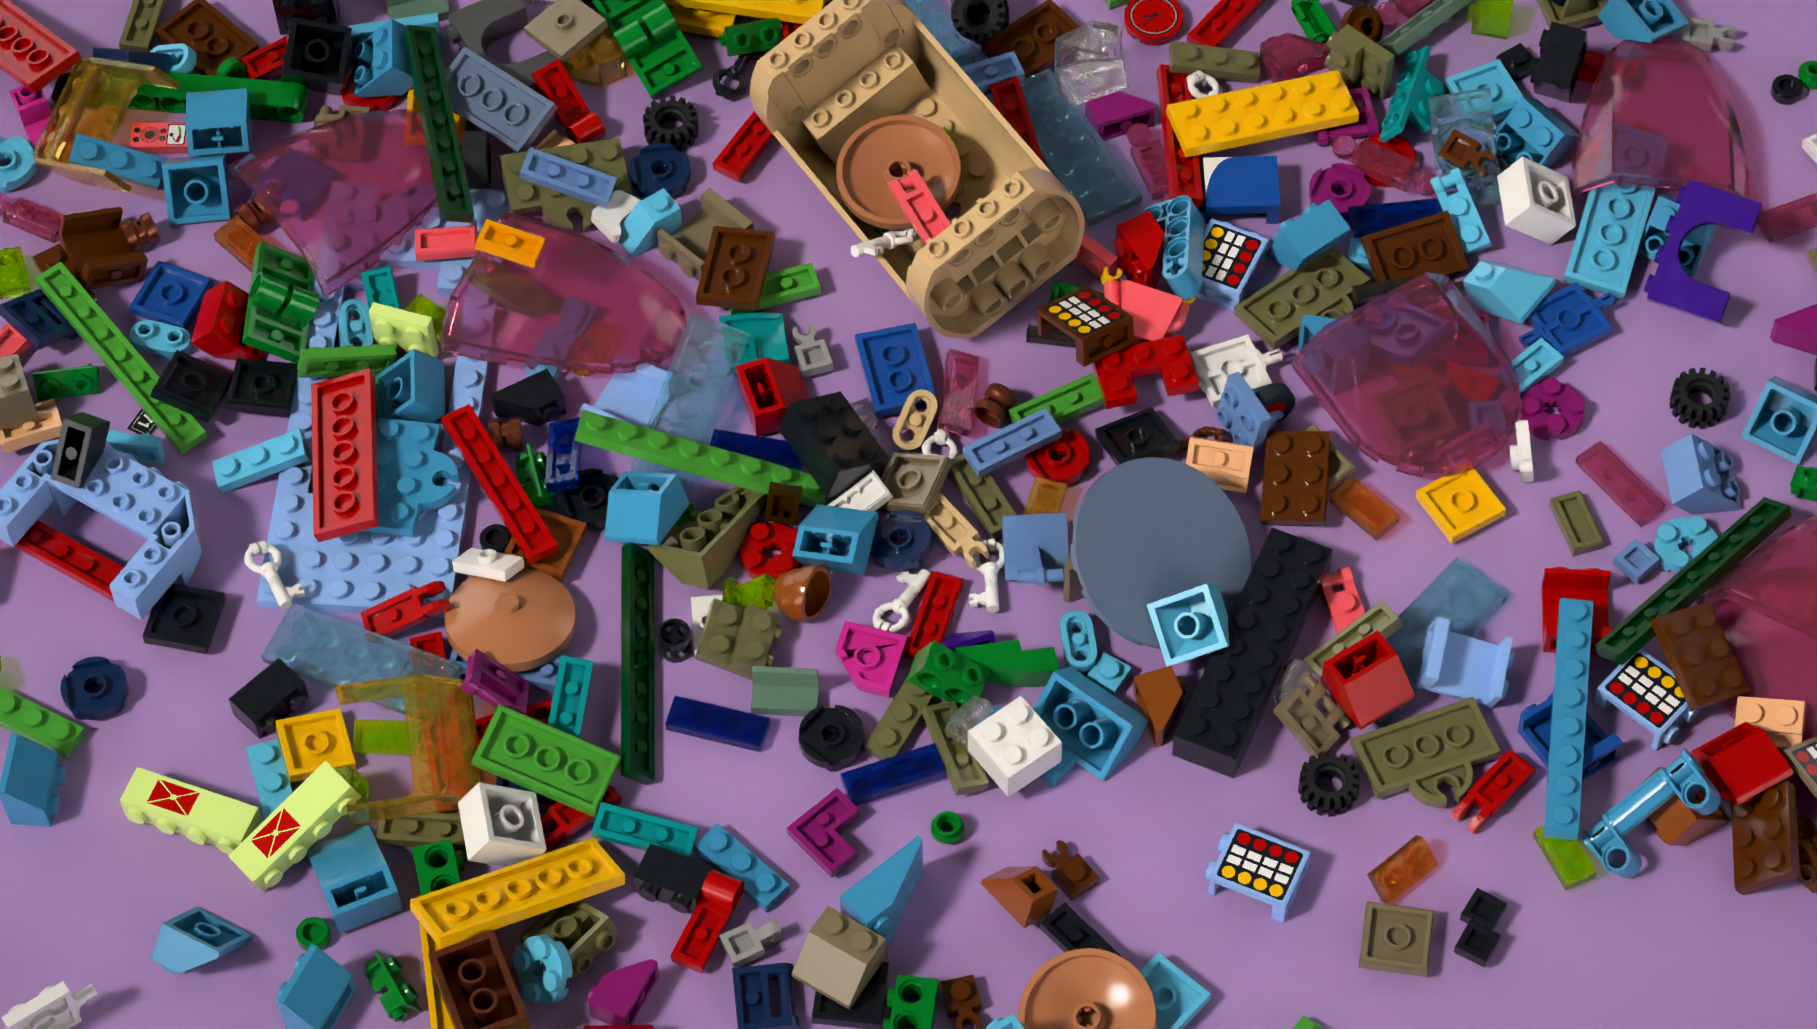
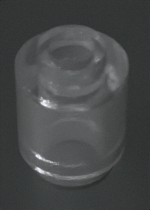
[1271,659,1313,705]
[947,696,994,743]

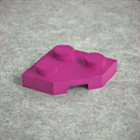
[835,621,908,698]

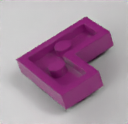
[787,788,860,878]

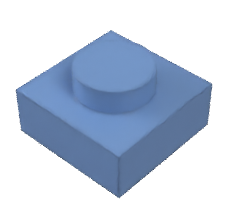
[1612,539,1660,584]

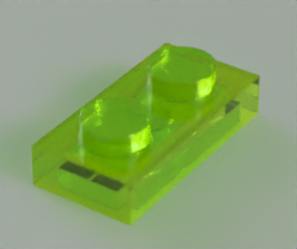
[352,719,423,756]
[1533,826,1597,891]

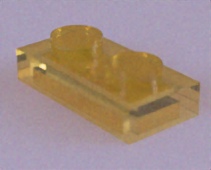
[1023,477,1067,514]

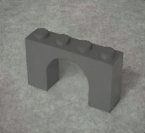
[446,0,557,96]

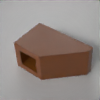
[981,866,1058,928]

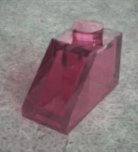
[1259,33,1331,83]

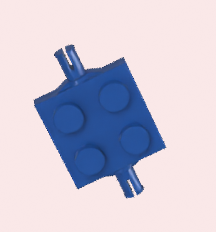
[1519,282,1616,357]

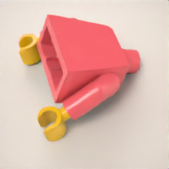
[1101,267,1196,345]

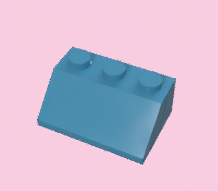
[1033,666,1149,781]

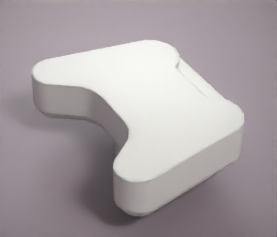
[591,190,641,243]
[1509,420,1534,483]

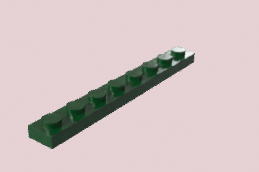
[403,25,474,223]
[1595,497,1792,665]
[621,542,655,785]

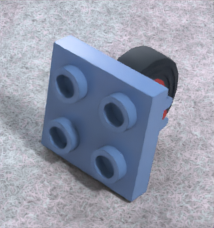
[1216,372,1295,459]

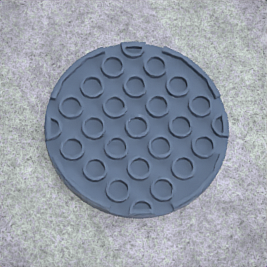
[1070,457,1251,650]

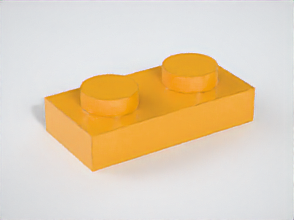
[475,219,546,268]

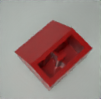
[1114,211,1165,289]
[190,280,264,361]
[736,357,809,437]
[1321,630,1415,730]
[1691,722,1793,805]

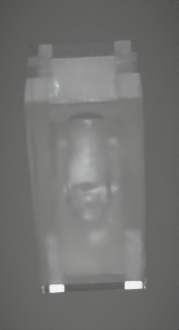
[1054,58,1129,106]

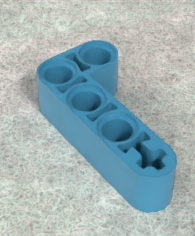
[1141,195,1205,300]

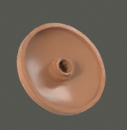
[836,115,961,230]
[445,567,576,672]
[1018,948,1157,1029]

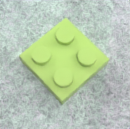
[369,302,439,358]

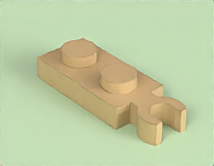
[919,492,990,569]

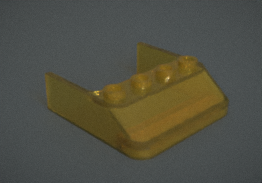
[33,56,180,192]
[335,674,483,824]

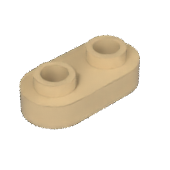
[892,389,938,451]

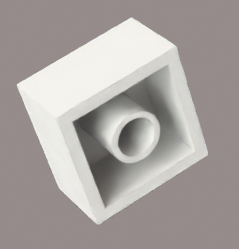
[1497,157,1576,245]
[968,696,1062,797]
[458,782,547,867]

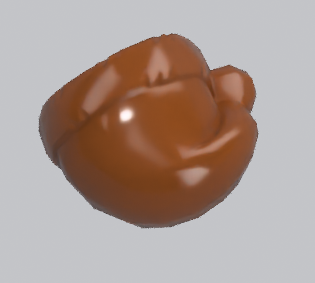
[773,565,832,621]

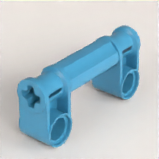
[1579,748,1721,879]

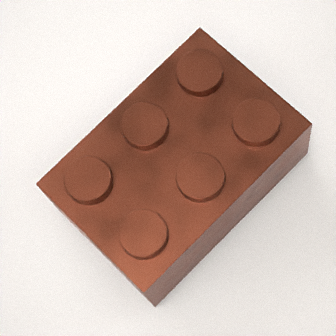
[428,930,530,1029]

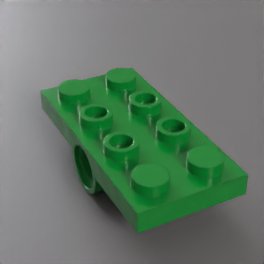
[592,0,703,99]
[242,241,319,364]

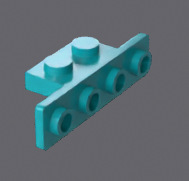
[1379,45,1446,143]

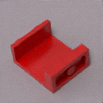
[1541,566,1613,654]

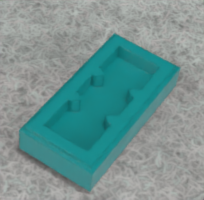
[361,266,401,309]

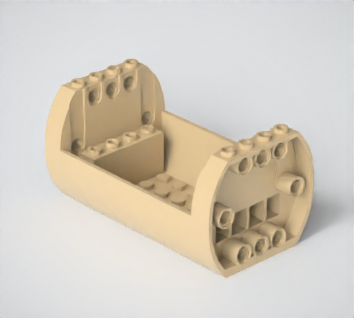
[750,0,1085,339]

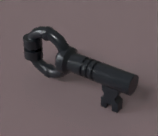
[712,51,767,100]

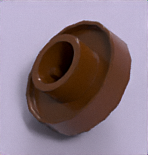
[1341,5,1384,43]

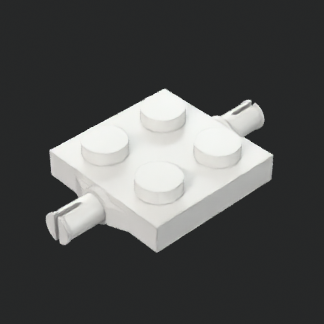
[1190,334,1283,408]
[1,981,98,1029]

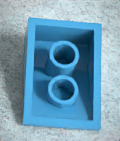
[840,836,923,945]

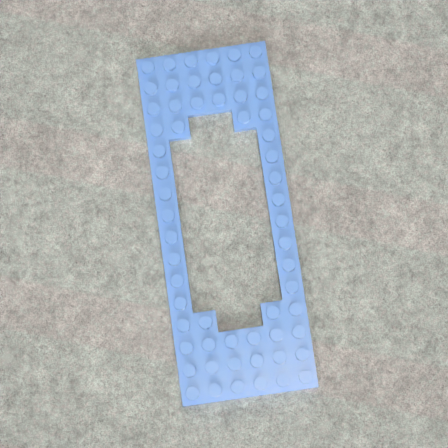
[256,182,512,618]

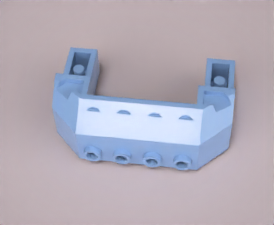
[0,439,202,620]

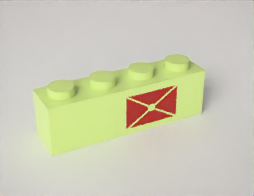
[228,760,362,892]
[120,767,263,854]

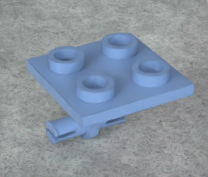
[1002,512,1069,586]

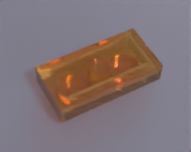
[213,216,269,272]
[1330,476,1400,541]
[1367,835,1438,904]

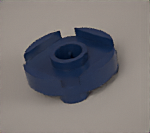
[629,143,691,199]
[870,510,934,571]
[60,656,129,720]

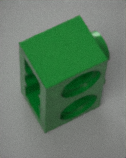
[906,640,989,711]
[412,839,467,896]
[883,974,939,1029]

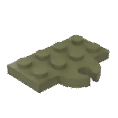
[499,138,632,234]
[1234,247,1371,350]
[1350,697,1501,808]

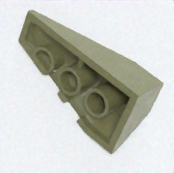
[648,486,768,589]

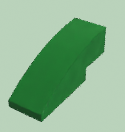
[954,640,1060,687]

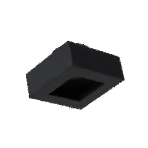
[1496,43,1534,82]
[1460,888,1507,931]
[1454,920,1501,968]

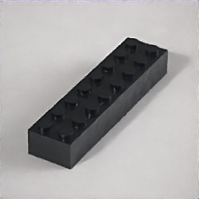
[1172,527,1333,779]

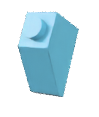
[618,188,682,259]

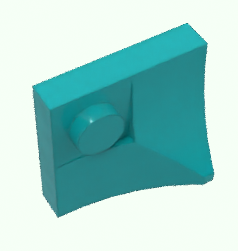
[719,312,791,376]

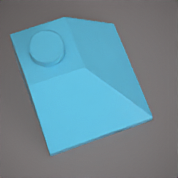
[1463,261,1556,324]
[1147,583,1229,666]

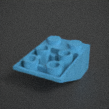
[307,825,403,934]

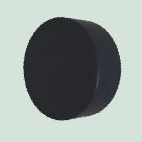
[1771,74,1803,105]
[479,524,512,553]

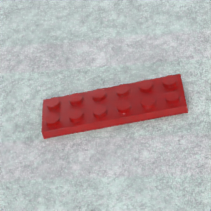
[0,0,82,93]
[311,368,379,542]

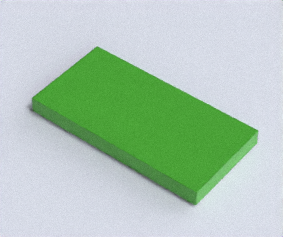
[471,704,622,817]

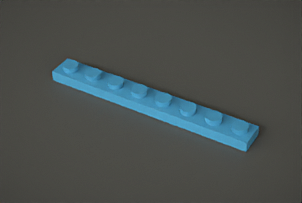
[1543,598,1593,840]

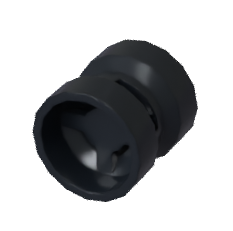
[658,618,692,663]

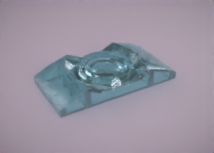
[1429,88,1502,213]

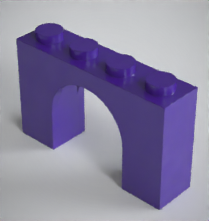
[1644,180,1762,325]

